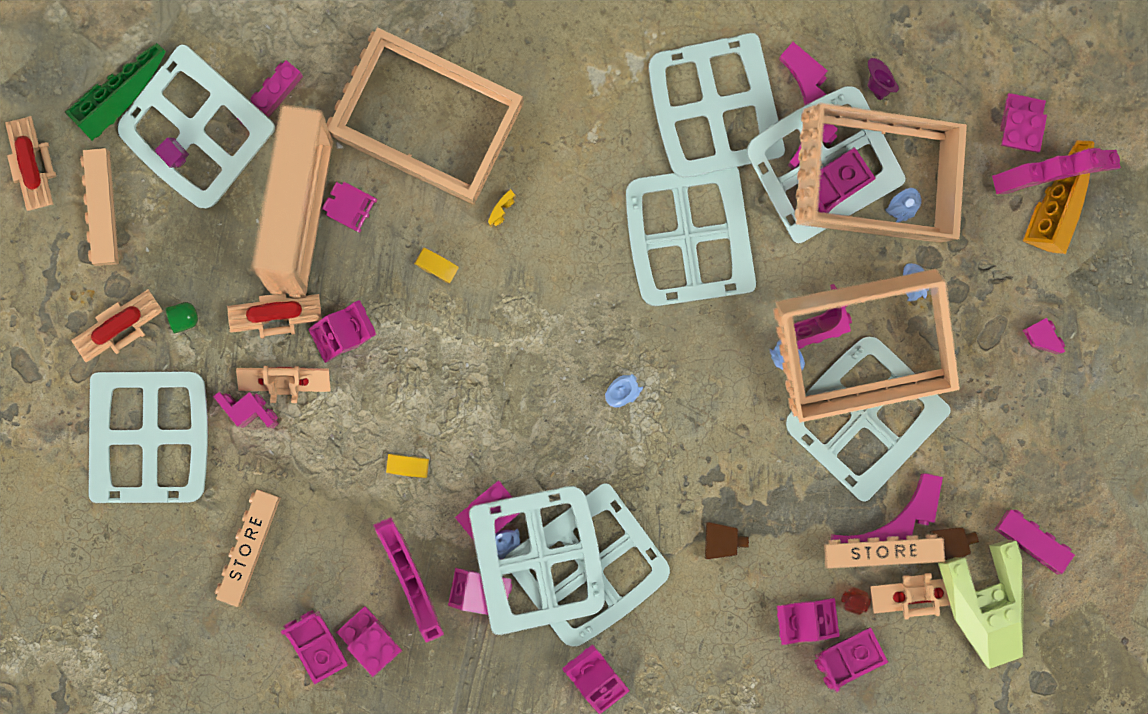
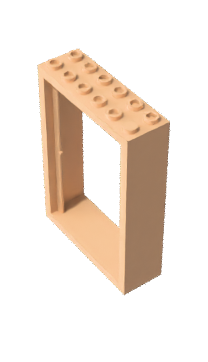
[326,27,524,205]
[795,103,967,243]
[253,105,333,298]
[773,269,960,422]

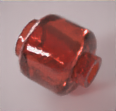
[841,587,871,615]

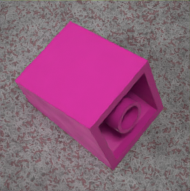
[448,568,512,615]

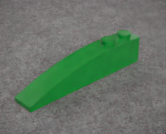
[65,43,166,141]

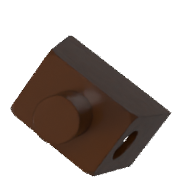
[705,522,749,559]
[930,527,979,563]

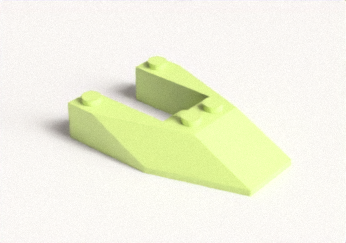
[938,540,1024,669]

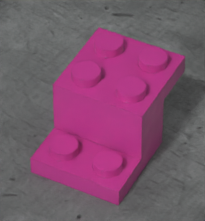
[1000,93,1047,153]
[308,300,377,363]
[213,392,279,428]
[455,480,520,540]
[777,598,840,645]
[337,606,402,677]
[562,644,630,714]

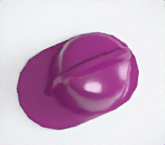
[867,58,899,100]

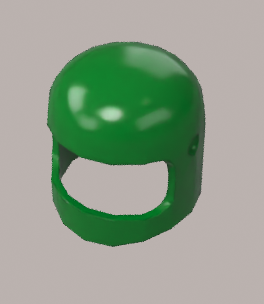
[165,302,198,334]

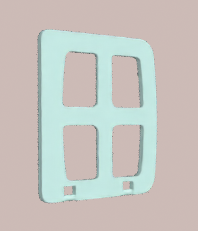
[649,33,785,177]
[118,45,275,208]
[747,86,905,243]
[626,167,756,306]
[786,337,951,501]
[89,372,208,503]
[505,483,670,646]
[469,486,605,635]

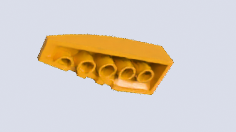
[1023,140,1095,254]

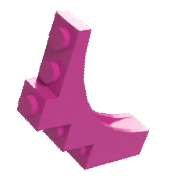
[779,42,838,169]
[992,148,1121,194]
[830,473,943,543]
[374,517,444,643]

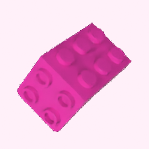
[817,146,876,213]
[794,284,852,349]
[281,610,349,684]
[814,627,888,692]

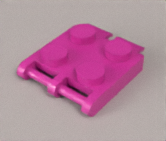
[322,182,378,233]

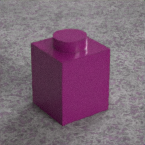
[154,137,189,168]

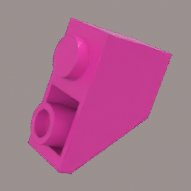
[1023,318,1065,354]

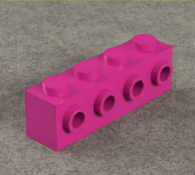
[237,60,303,124]
[994,509,1075,575]

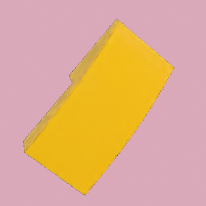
[488,189,516,227]
[414,247,459,283]
[386,453,429,478]

